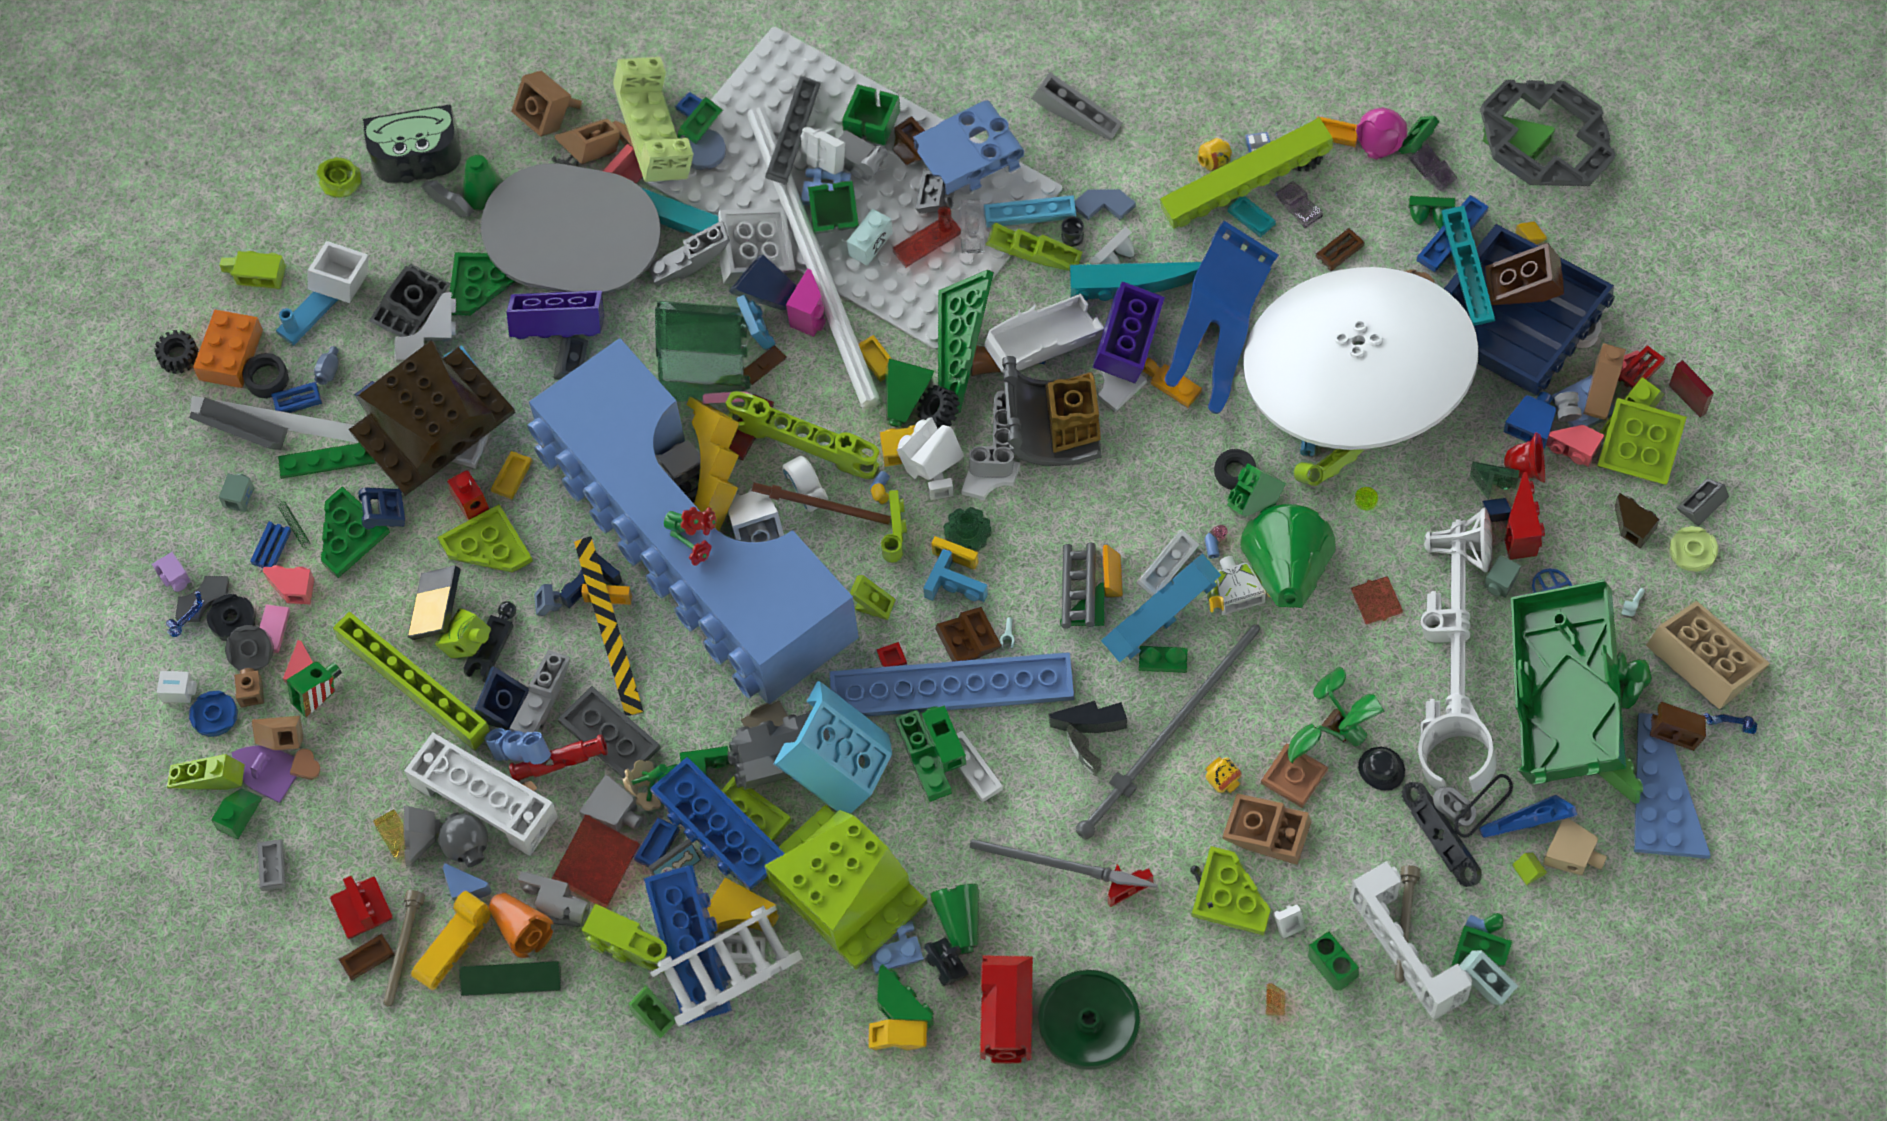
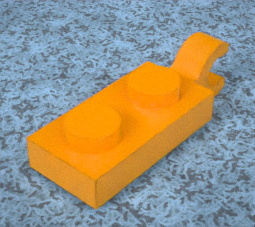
[1143,357,1202,408]

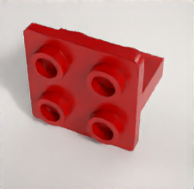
[330,875,393,939]

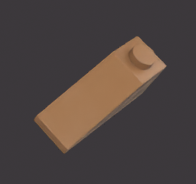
[1583,343,1626,420]

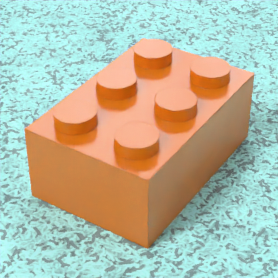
[193,309,263,388]

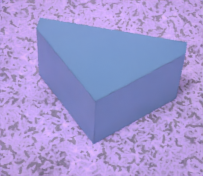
[443,863,491,903]

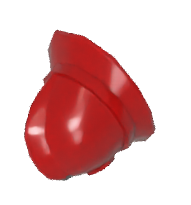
[1504,432,1545,483]

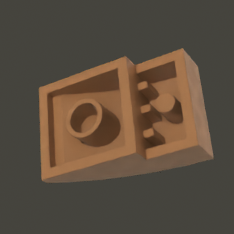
[1223,794,1312,865]

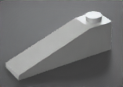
[1031,72,1123,140]

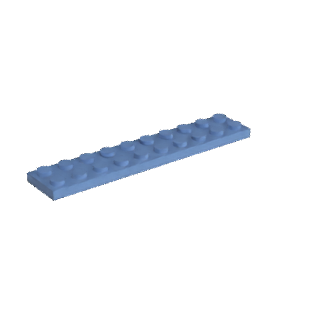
[829,652,1074,717]

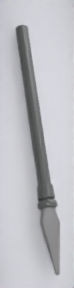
[970,839,1158,887]

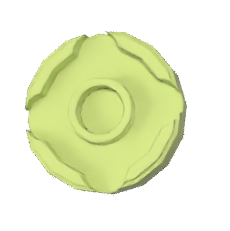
[1669,526,1718,572]

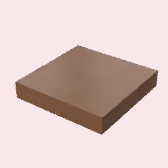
[1261,743,1329,808]

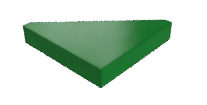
[1060,582,1104,626]

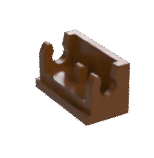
[1650,701,1706,751]

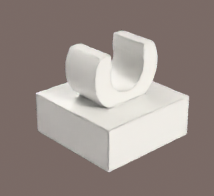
[928,472,954,500]
[1275,905,1306,939]

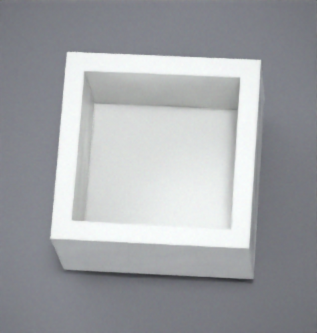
[308,241,368,303]

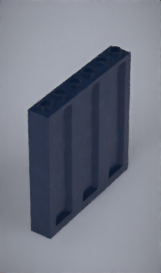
[1444,224,1615,396]

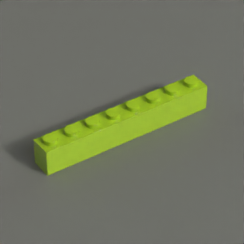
[1159,117,1333,229]
[333,611,490,751]

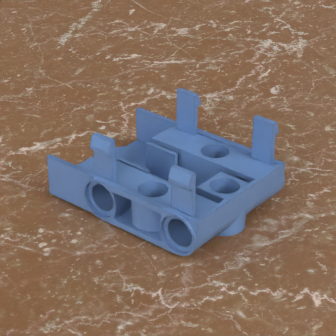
[914,100,1025,195]

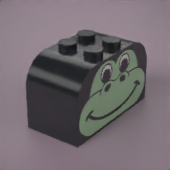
[363,104,462,183]

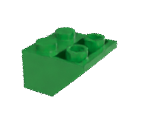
[1227,463,1286,517]

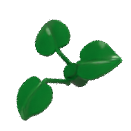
[1288,667,1385,764]

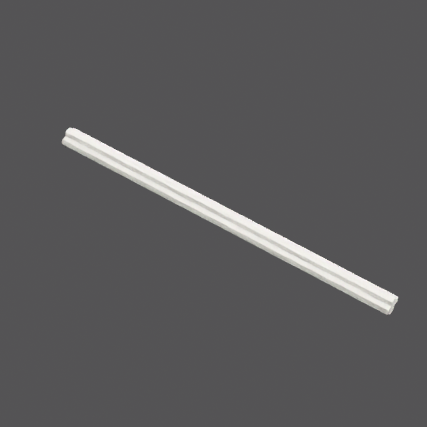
[747,106,880,409]

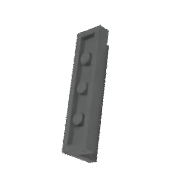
[189,397,289,450]

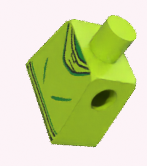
[435,608,491,659]

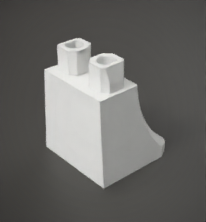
[728,488,784,543]

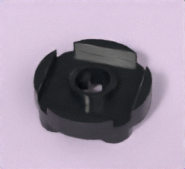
[207,594,256,641]

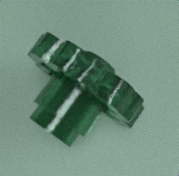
[943,507,992,552]

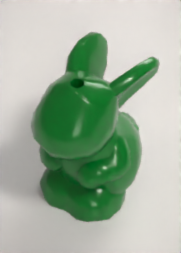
[1617,652,1652,709]

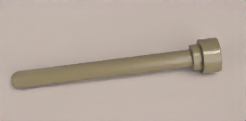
[1394,865,1421,983]
[383,890,426,1007]

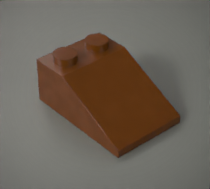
[1485,243,1564,305]

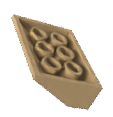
[1646,601,1770,709]

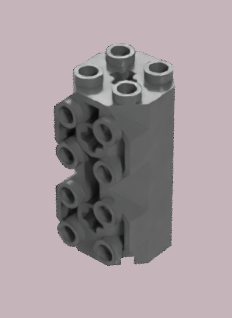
[727,710,830,790]

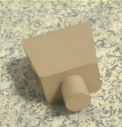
[1543,818,1607,875]

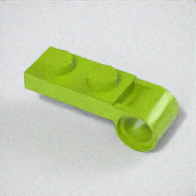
[1294,449,1364,486]
[881,490,907,563]

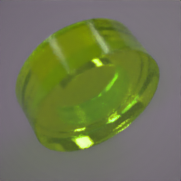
[1354,487,1378,511]

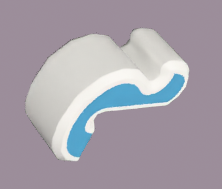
[782,456,828,512]

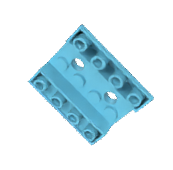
[774,681,892,814]

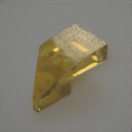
[373,809,404,859]

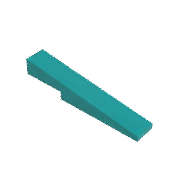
[642,188,719,235]
[1442,205,1495,326]

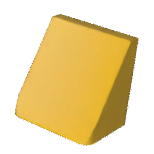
[1515,221,1547,245]

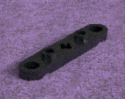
[1401,782,1482,887]

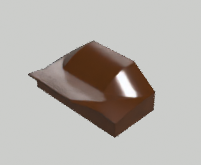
[892,116,925,165]

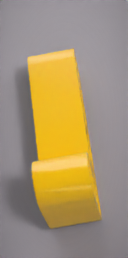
[411,891,491,990]

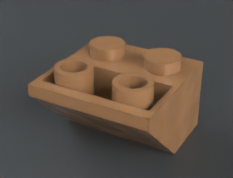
[555,118,621,164]

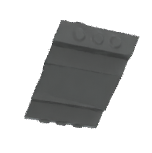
[369,264,451,337]

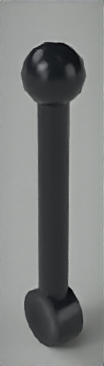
[1190,865,1213,909]

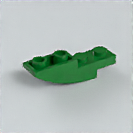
[895,710,952,802]

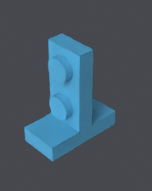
[923,549,988,602]

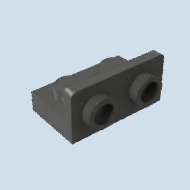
[915,170,954,217]

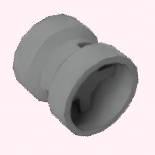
[1555,392,1582,422]

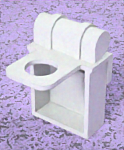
[800,127,845,175]

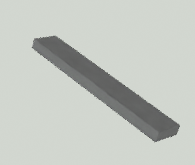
[765,75,821,185]

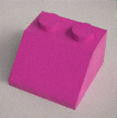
[786,268,826,337]

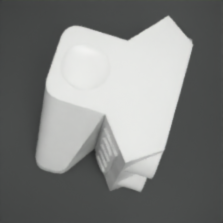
[896,417,964,480]

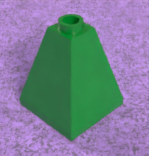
[885,358,934,428]

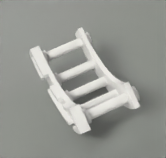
[650,906,803,1027]

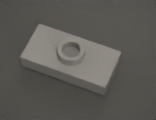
[257,839,286,891]

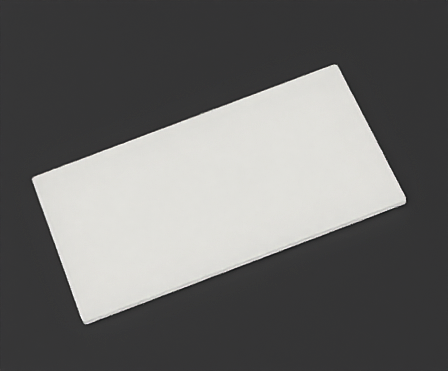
[646,27,1062,350]

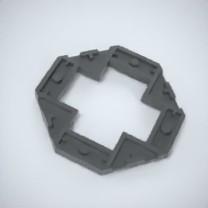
[1480,80,1616,186]

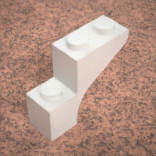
[395,292,456,363]

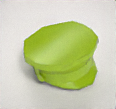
[316,157,362,198]

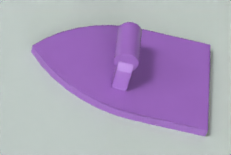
[232,746,297,803]

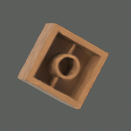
[511,70,582,137]

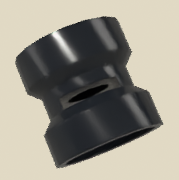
[1061,216,1084,247]

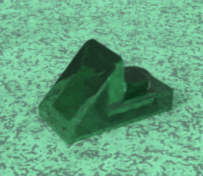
[1470,461,1520,500]

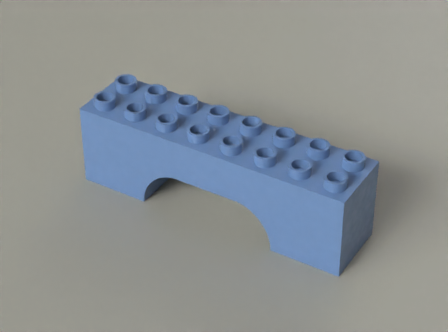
[527,338,859,704]

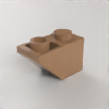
[252,716,303,750]

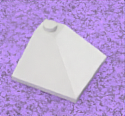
[718,208,796,284]

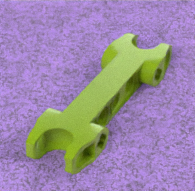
[726,391,879,479]

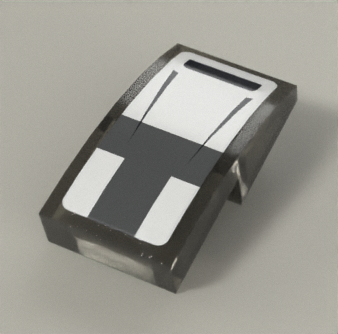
[1067,725,1101,776]

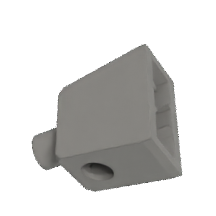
[579,775,643,834]

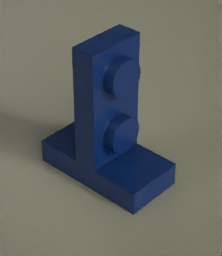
[560,553,622,609]

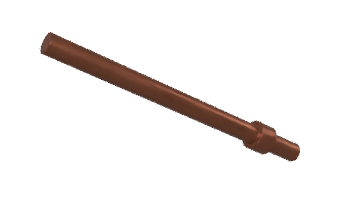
[751,482,891,525]

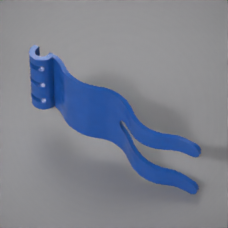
[1165,221,1279,414]

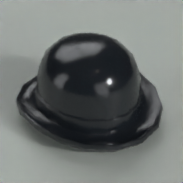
[1358,746,1406,791]

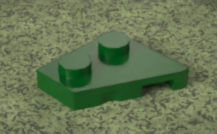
[1450,925,1513,968]

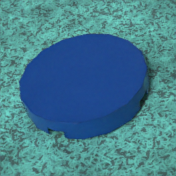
[189,691,238,737]

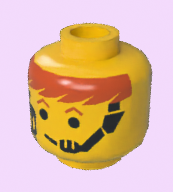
[1197,138,1232,171]
[1205,756,1242,793]

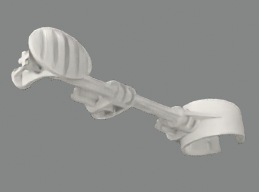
[1418,508,1497,793]

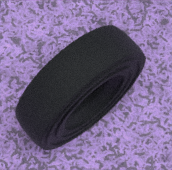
[1214,449,1257,490]

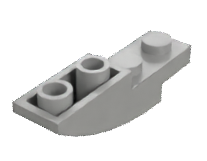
[649,221,730,286]
[510,650,570,733]

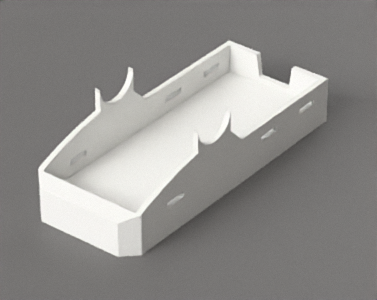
[984,294,1104,373]

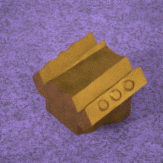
[1045,372,1101,453]

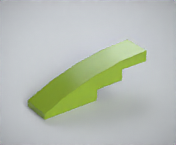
[986,223,1083,271]

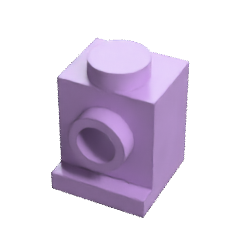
[152,552,191,592]

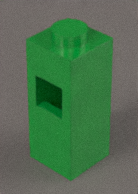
[922,705,967,773]

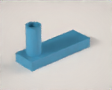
[276,291,338,346]

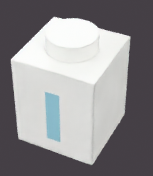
[157,671,196,703]

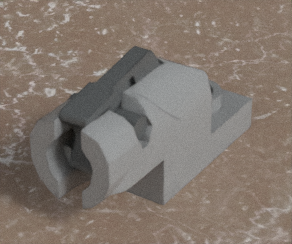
[518,871,590,927]

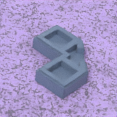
[1075,189,1136,220]

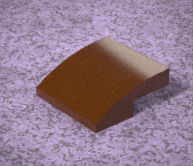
[935,607,1002,662]

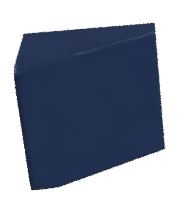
[1482,498,1511,522]

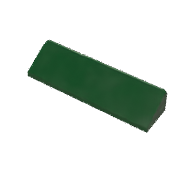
[459,961,561,996]

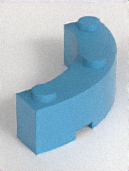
[1101,553,1221,662]

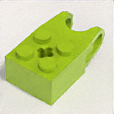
[582,904,668,973]

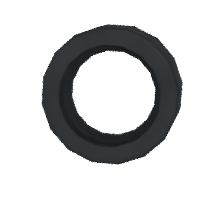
[242,353,289,398]

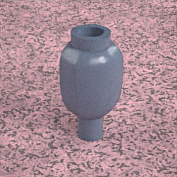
[314,346,339,385]

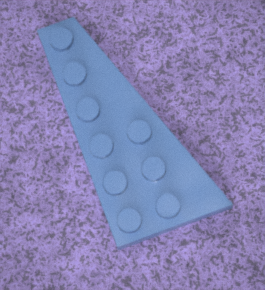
[1634,713,1711,859]

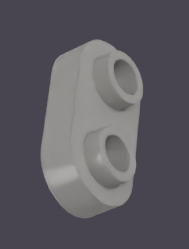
[1433,787,1476,826]

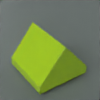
[1512,852,1547,886]

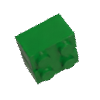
[842,84,901,146]
[808,181,859,234]

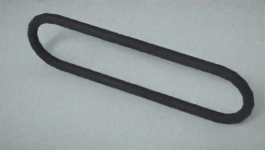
[1454,774,1513,838]

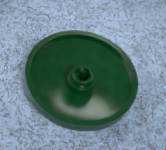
[1038,970,1140,1070]

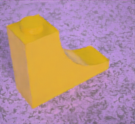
[708,877,779,934]

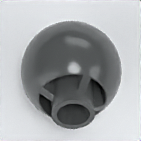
[439,812,488,868]

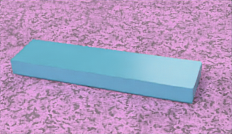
[984,195,1076,228]

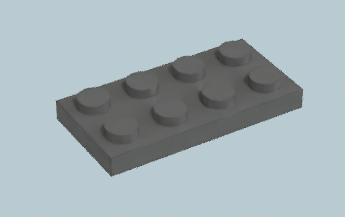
[557,686,661,778]

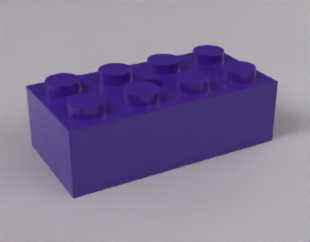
[1092,281,1165,384]
[506,291,604,339]

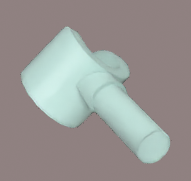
[1621,588,1645,617]
[1000,617,1015,648]

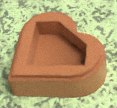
[290,748,320,780]

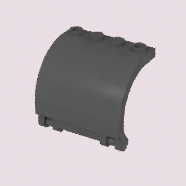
[1002,356,1102,466]

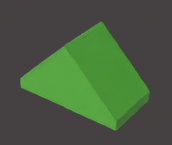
[628,986,676,1039]

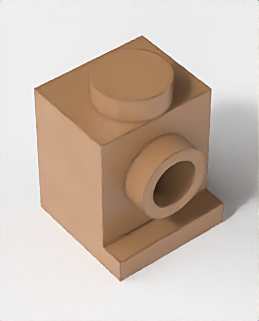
[234,668,264,708]

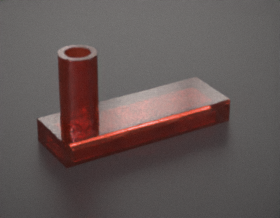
[892,206,962,268]

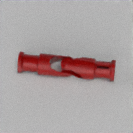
[509,734,608,783]

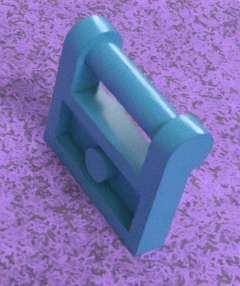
[736,295,776,350]

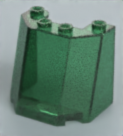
[655,301,751,402]

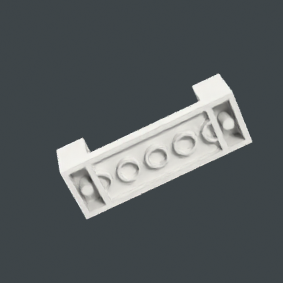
[404,733,558,856]
[1350,861,1472,1021]

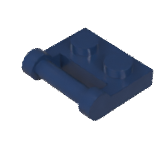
[358,487,405,529]

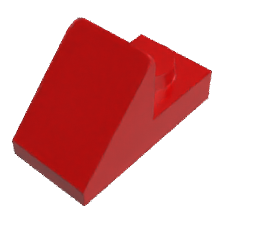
[1108,864,1154,907]

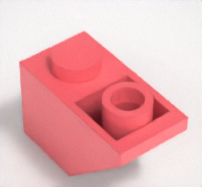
[1546,425,1604,467]
[263,565,315,604]

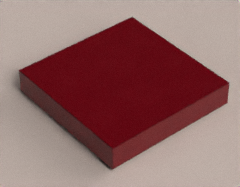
[1669,360,1714,418]

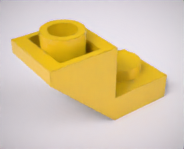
[868,1020,927,1050]

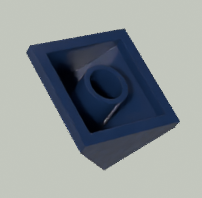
[474,667,529,730]

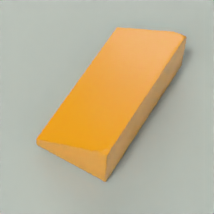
[1103,545,1123,597]

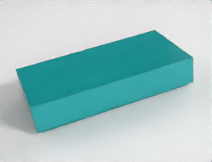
[1227,196,1276,238]

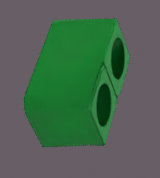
[1308,931,1359,990]

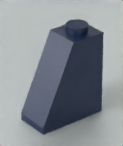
[729,254,797,311]

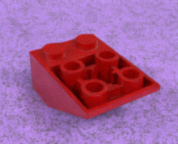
[1504,472,1545,560]

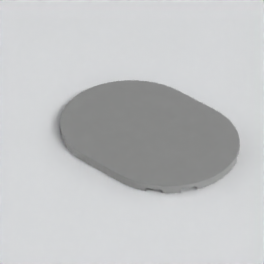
[481,163,661,295]

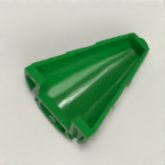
[1240,504,1336,608]

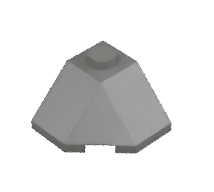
[404,806,440,866]

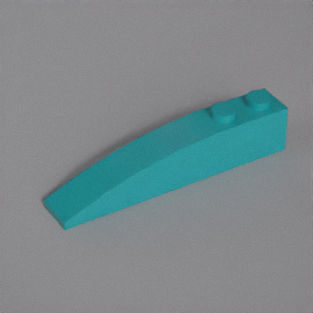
[1070,262,1201,301]

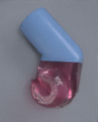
[1205,524,1228,559]

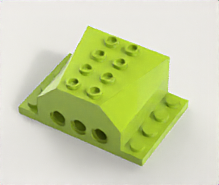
[763,804,928,970]

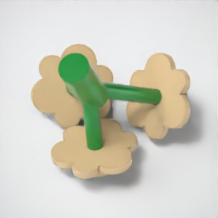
[623,760,668,811]

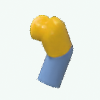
[870,471,890,504]

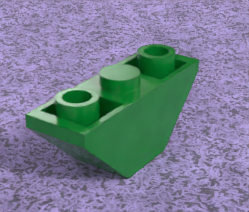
[877,964,934,1028]

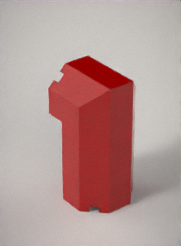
[980,955,1033,1064]

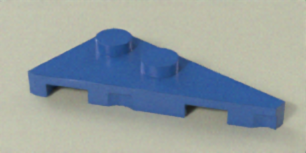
[1479,795,1578,838]

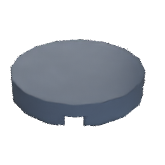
[685,129,726,170]

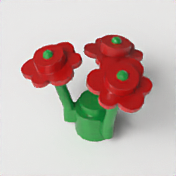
[664,507,716,566]

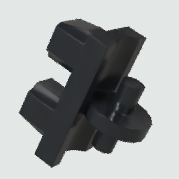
[924,937,969,986]

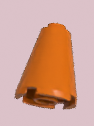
[489,893,554,958]

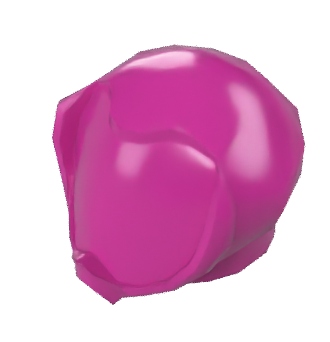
[1356,107,1407,160]

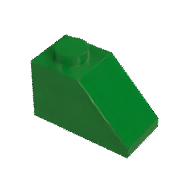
[211,788,263,839]

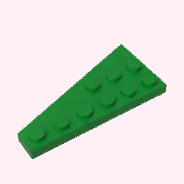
[938,269,994,415]

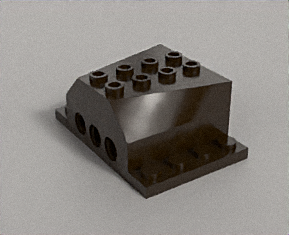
[348,340,516,497]

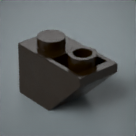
[1614,493,1660,549]

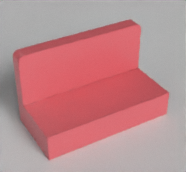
[603,144,643,184]

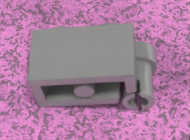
[839,130,888,182]
[655,440,700,487]

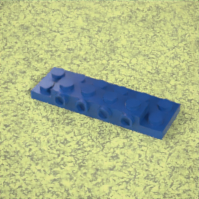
[650,757,785,891]
[643,864,732,1025]

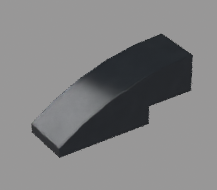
[1049,700,1127,733]

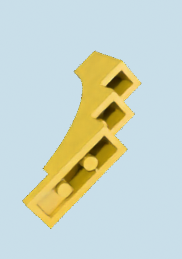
[686,397,739,531]

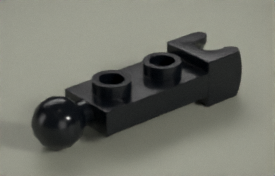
[464,601,517,683]

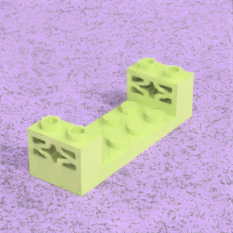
[613,57,693,182]

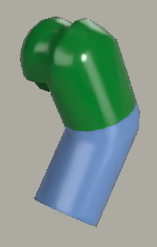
[1466,913,1504,934]

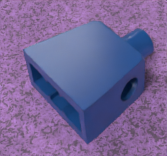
[1503,391,1556,449]

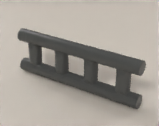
[1061,542,1096,629]

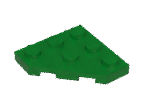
[449,252,516,316]
[321,486,390,578]

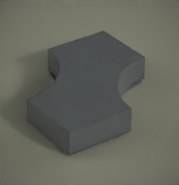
[420,180,474,218]
[175,576,230,622]

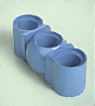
[485,728,551,764]

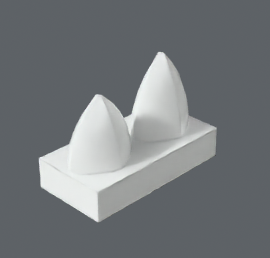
[1089,226,1134,264]

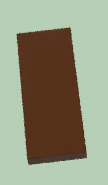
[740,345,787,385]

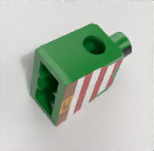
[287,662,342,718]

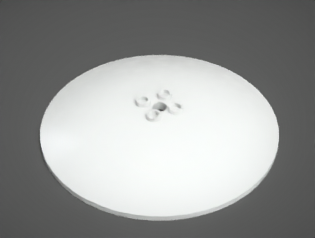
[1244,267,1478,450]

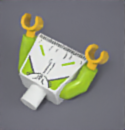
[1207,556,1270,615]

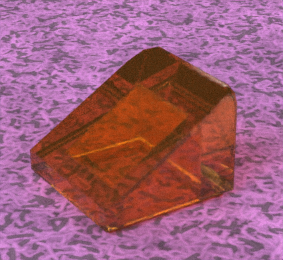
[1265,983,1285,1016]

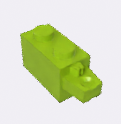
[219,250,286,289]

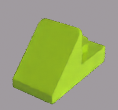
[850,575,896,620]

